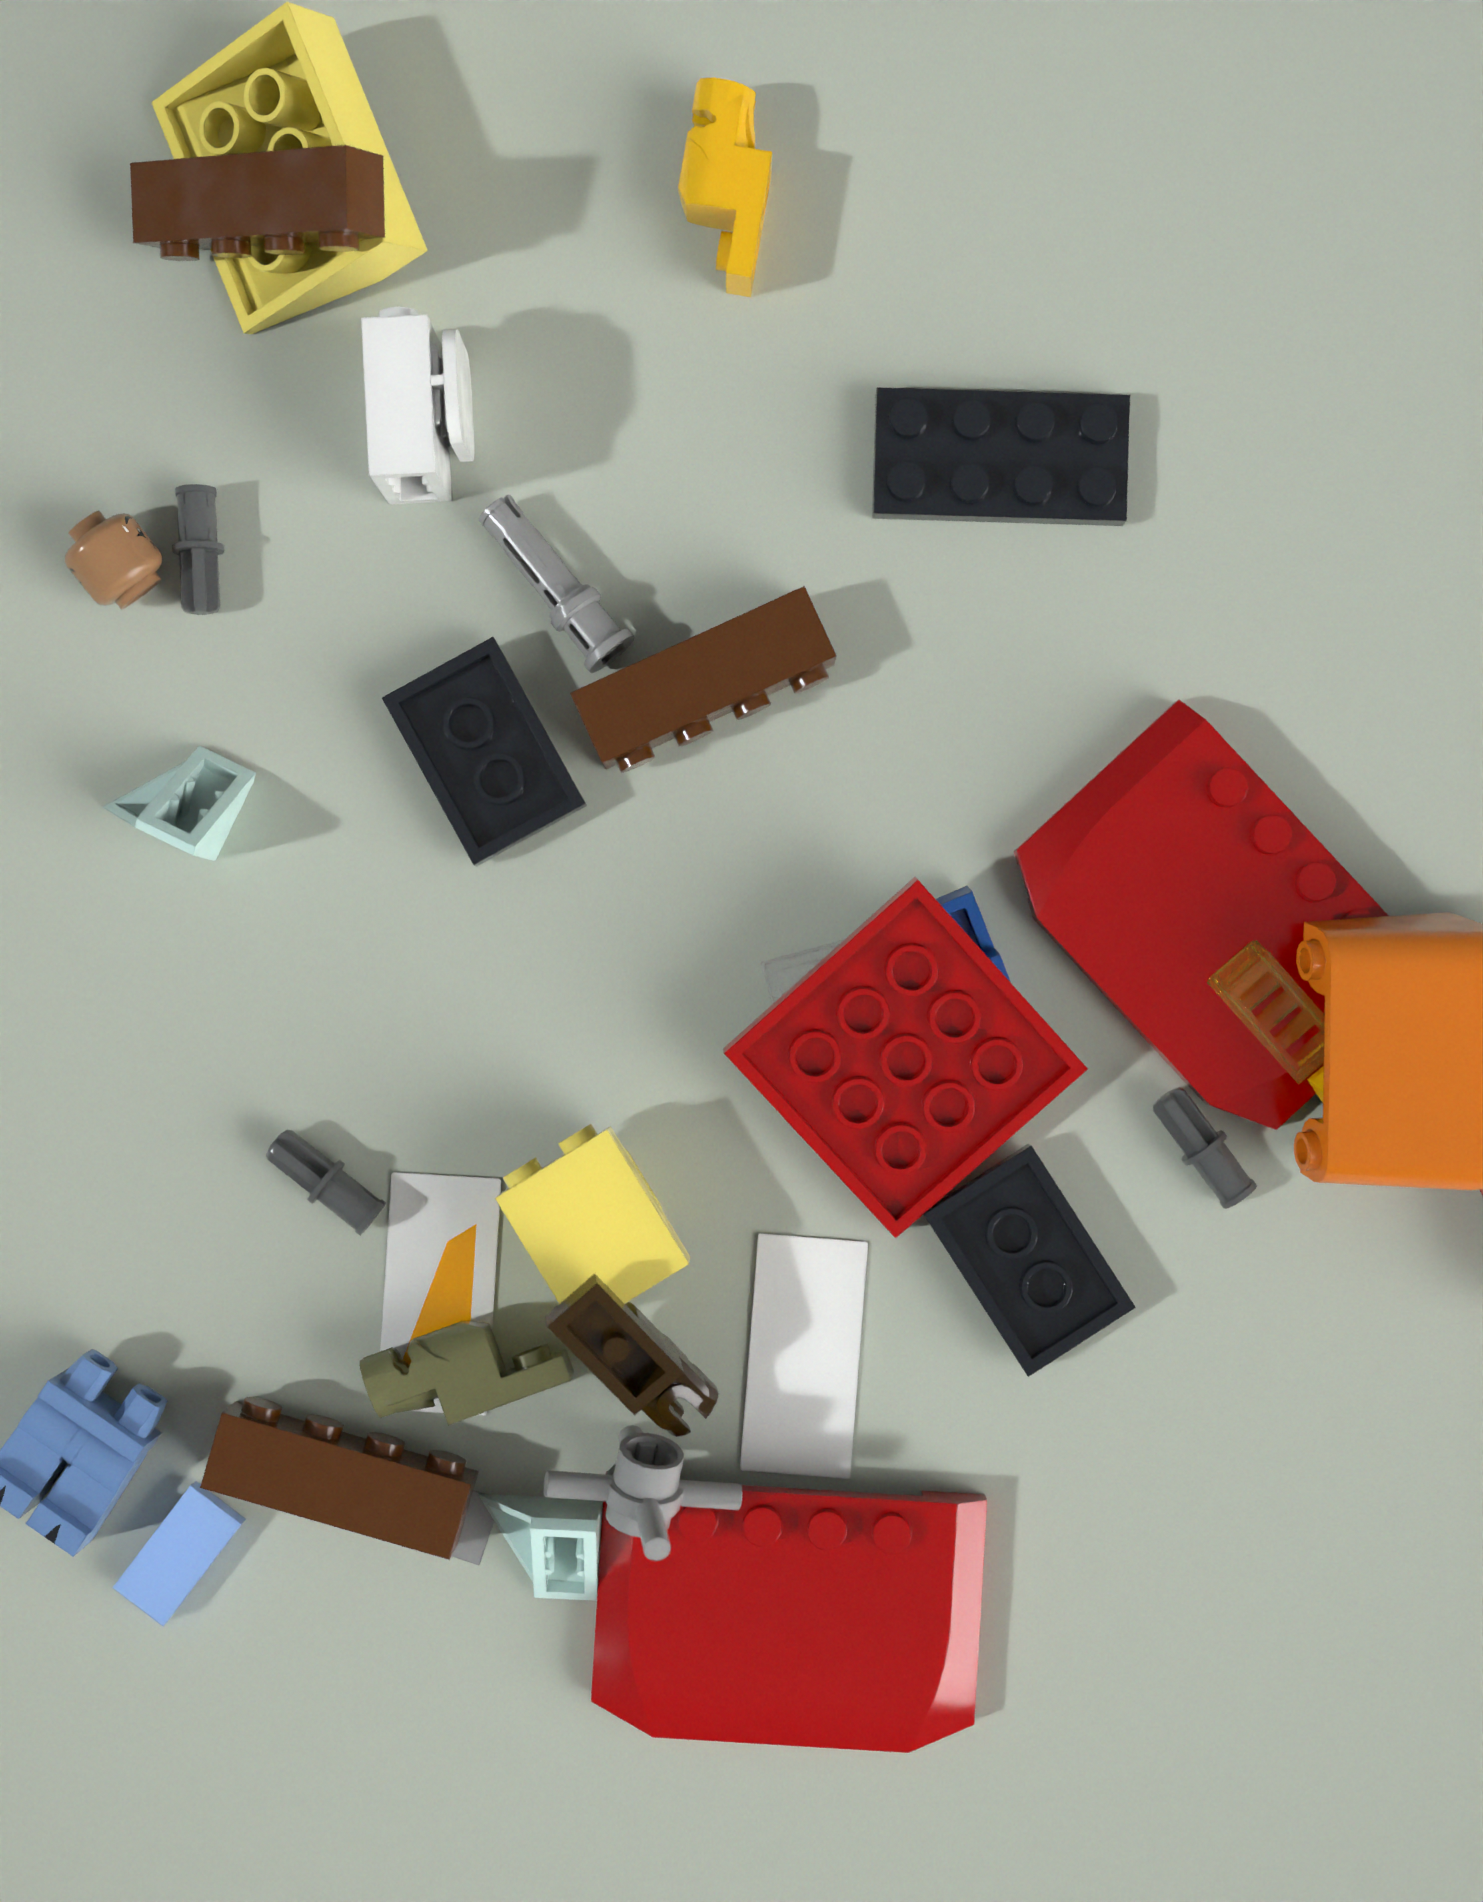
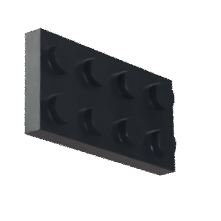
[872,387,1130,526]

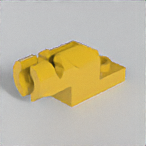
[678,77,772,297]

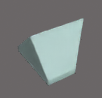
[103,745,256,861]
[478,1494,603,1601]

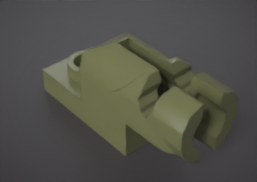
[360,1321,574,1425]

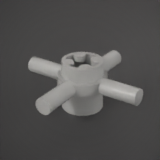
[544,1425,742,1561]

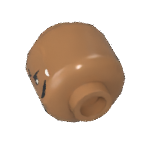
[65,510,162,610]

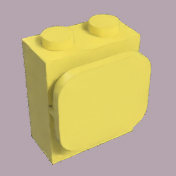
[495,1124,690,1304]

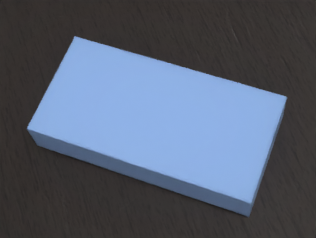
[113,1481,246,1626]

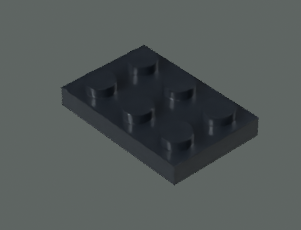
[382,637,587,867]
[923,1144,1136,1377]

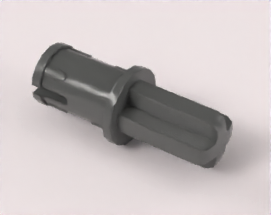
[172,484,224,615]
[1153,1087,1257,1209]
[266,1129,387,1235]

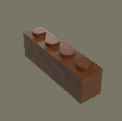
[130,145,385,261]
[570,586,837,773]
[200,1397,479,1560]

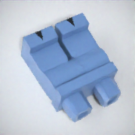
[0,1349,168,1557]

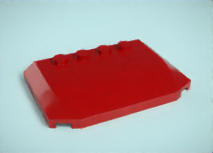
[1013,700,1389,1130]
[591,1471,987,1753]

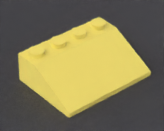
[151,2,428,334]

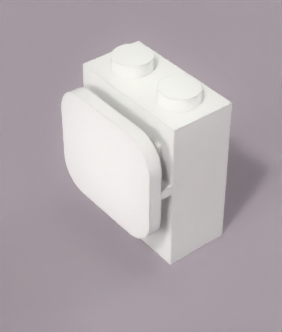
[361,307,474,504]

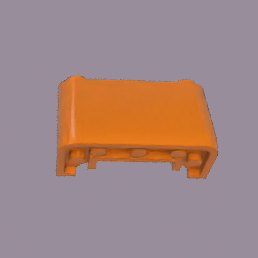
[1294,912,1483,1190]

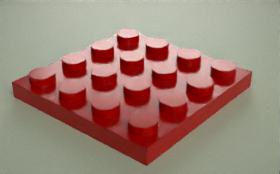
[723,877,1088,1238]

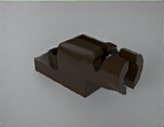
[545,1274,719,1437]

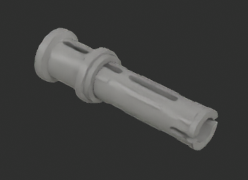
[479,495,634,673]

